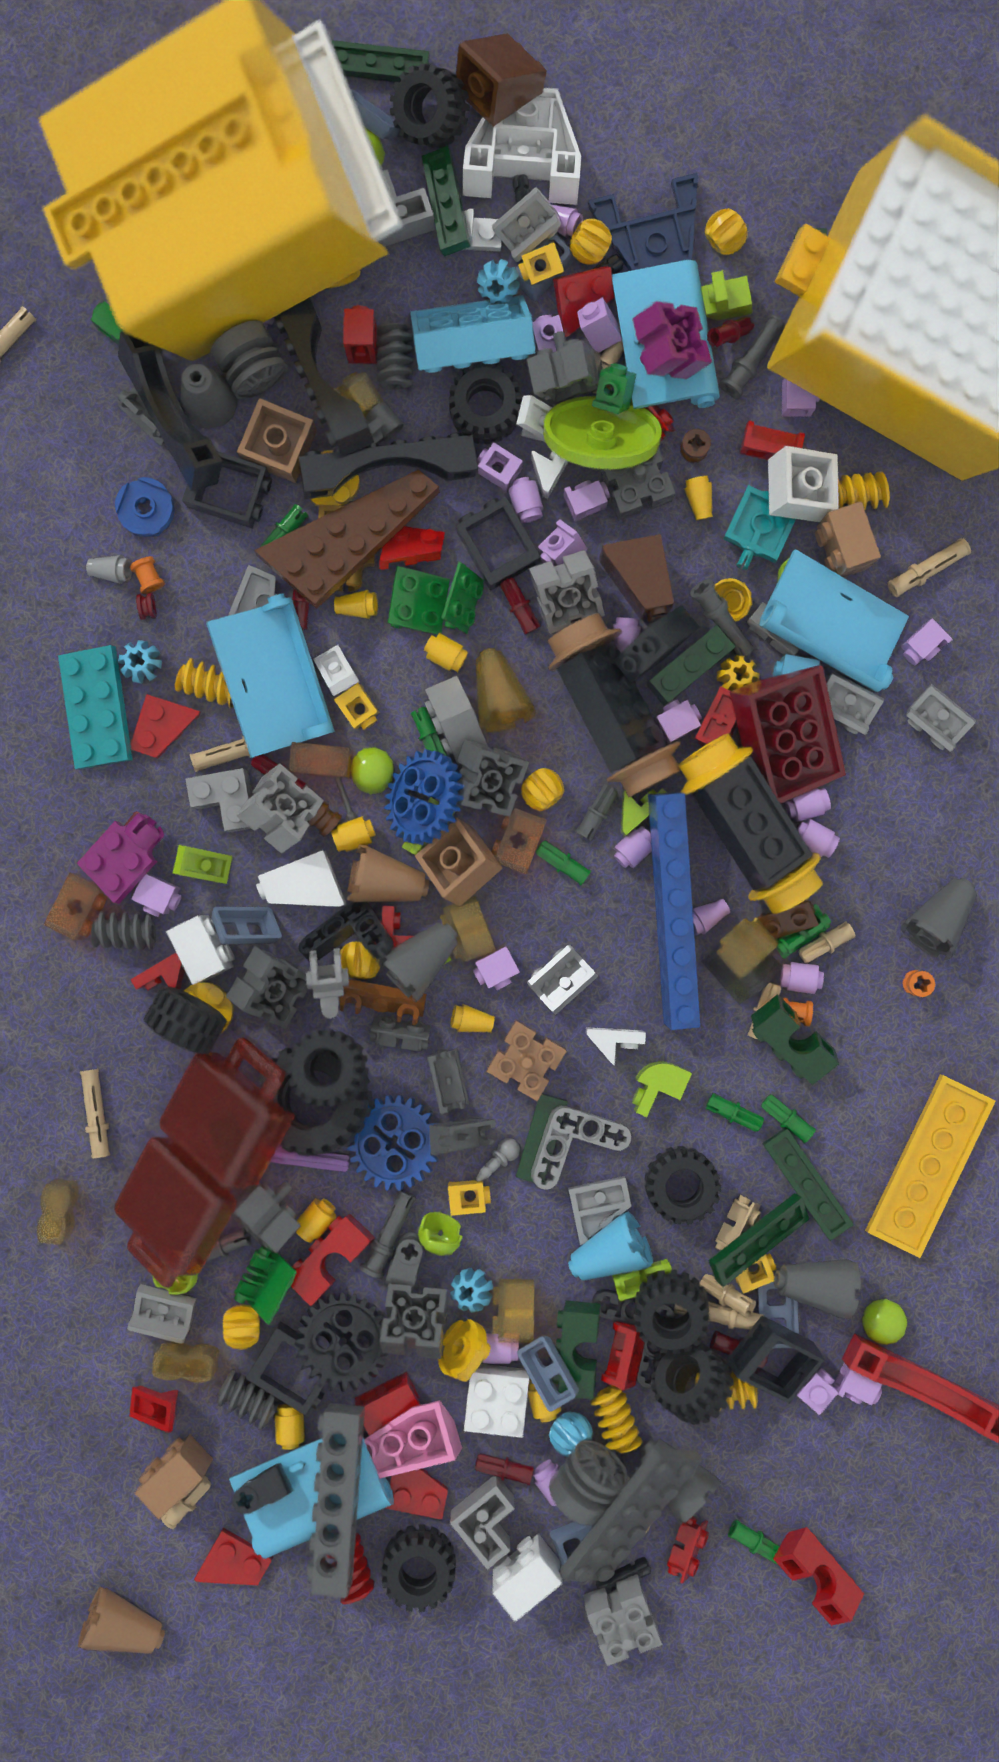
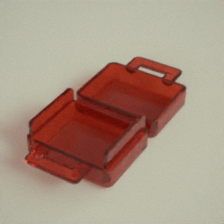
[114,1037,294,1288]

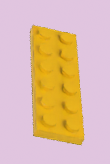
[865,1074,996,1258]

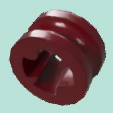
[136,592,157,620]

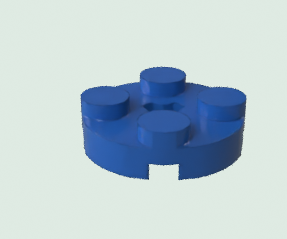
[115,477,175,537]

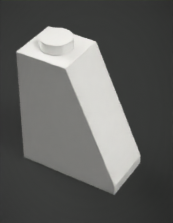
[256,850,347,907]

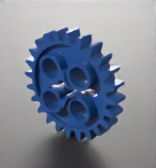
[384,749,464,845]
[347,1095,439,1190]

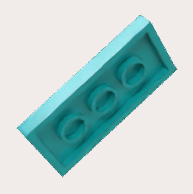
[58,645,133,770]

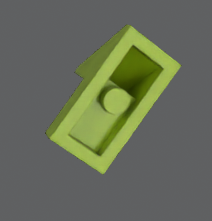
[621,788,667,837]
[173,845,233,884]

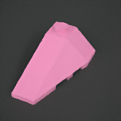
[364,1400,462,1479]

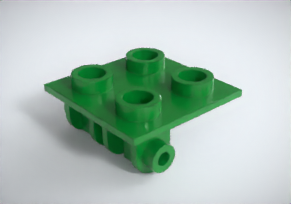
[442,562,484,634]
[388,566,450,635]
[234,1246,297,1325]

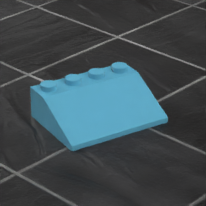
[410,295,535,373]

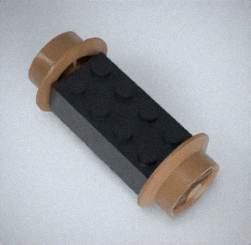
[548,613,681,797]

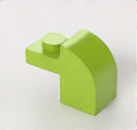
[701,270,753,320]
[632,1061,692,1117]

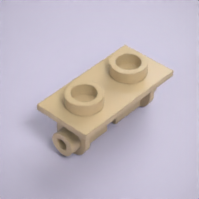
[715,1195,761,1251]

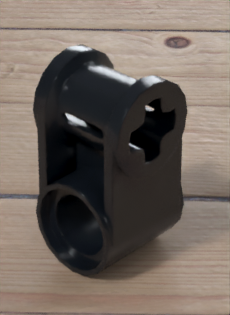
[232,1463,293,1515]

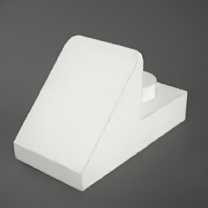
[464,209,501,252]
[516,395,552,442]
[531,451,569,499]
[313,645,359,696]
[586,1027,646,1066]

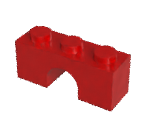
[290,1214,375,1306]
[773,1527,864,1626]

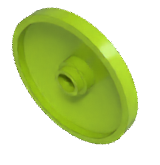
[543,396,661,469]

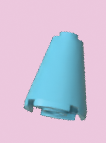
[568,1211,653,1281]

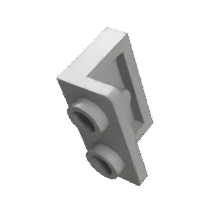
[492,187,561,262]
[826,671,884,735]
[906,684,976,752]
[527,945,598,1015]
[127,1284,197,1344]

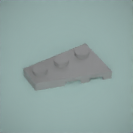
[228,565,276,616]

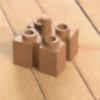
[487,1019,567,1101]

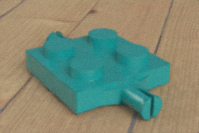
[723,485,796,570]

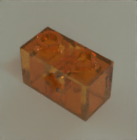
[289,742,353,780]
[491,808,547,875]
[43,873,108,940]

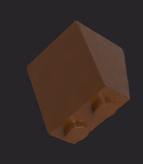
[456,33,547,127]
[599,534,674,623]

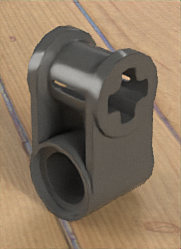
[384,1232,423,1289]

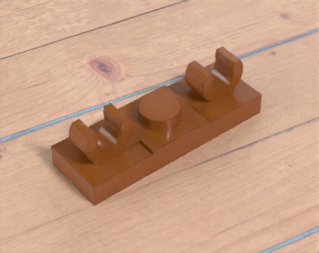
[338,979,427,1025]

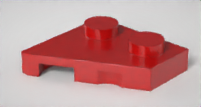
[553,266,614,337]
[379,526,445,570]
[194,1527,273,1585]

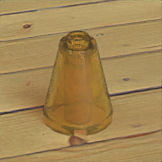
[475,648,536,732]

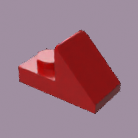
[382,906,413,948]
[130,952,185,991]
[129,1386,179,1433]

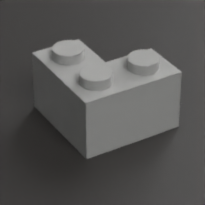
[379,169,435,247]
[424,676,487,764]
[185,768,252,832]
[450,1475,515,1570]

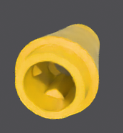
[684,475,713,520]
[334,590,378,619]
[450,1004,495,1033]

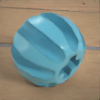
[477,259,520,304]
[118,640,162,684]
[450,1268,494,1313]
[549,1411,593,1457]

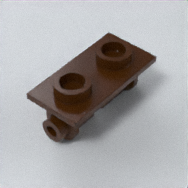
[753,900,819,943]

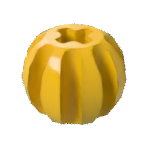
[705,208,748,255]
[569,219,612,265]
[717,655,760,691]
[521,768,564,811]
[340,942,380,979]
[223,1304,260,1350]

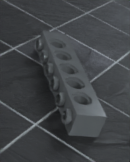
[307,1403,365,1598]

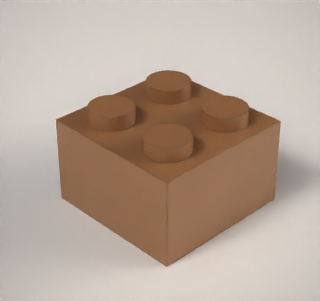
[237,398,317,483]
[815,501,881,577]
[415,818,503,906]
[135,1434,213,1520]

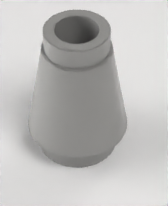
[86,555,132,584]

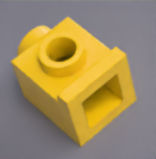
[518,242,564,285]
[334,683,380,730]
[448,1180,491,1216]
[735,1253,777,1294]

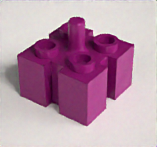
[632,301,712,379]

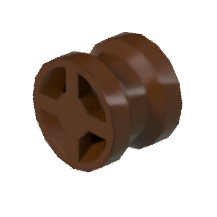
[680,429,711,463]
[307,801,342,837]

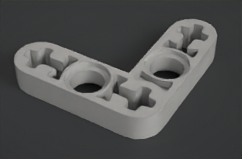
[531,1105,631,1190]

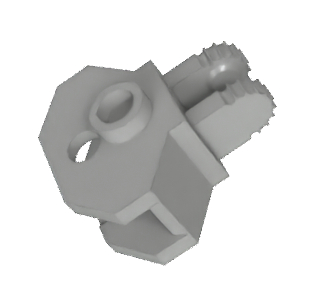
[306,948,349,1019]

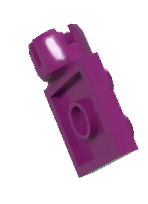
[77,813,164,904]

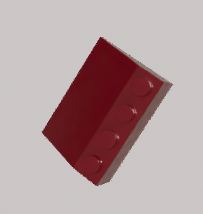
[730,665,846,804]

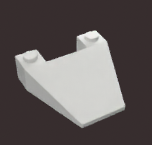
[463,88,581,205]

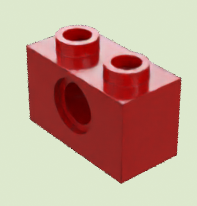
[343,305,378,364]

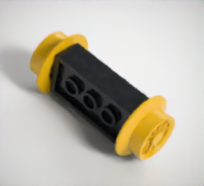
[678,733,823,914]

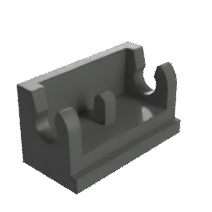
[428,1048,469,1114]
[429,1118,495,1155]

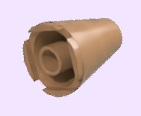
[347,844,429,902]
[78,1587,165,1654]

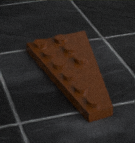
[254,469,440,609]

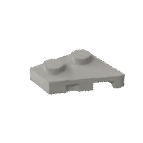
[568,1176,631,1245]

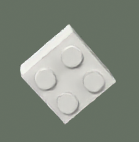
[768,446,839,522]
[166,915,235,985]
[464,1364,529,1438]
[493,1533,562,1621]

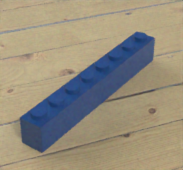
[648,792,700,1030]

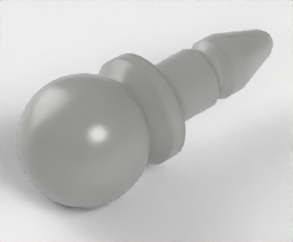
[476,1138,520,1182]

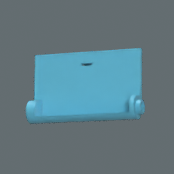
[612,260,720,409]
[759,549,909,692]
[206,593,335,758]
[229,1433,394,1559]

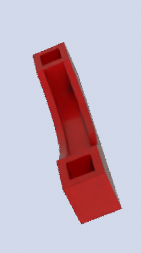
[842,1333,999,1443]

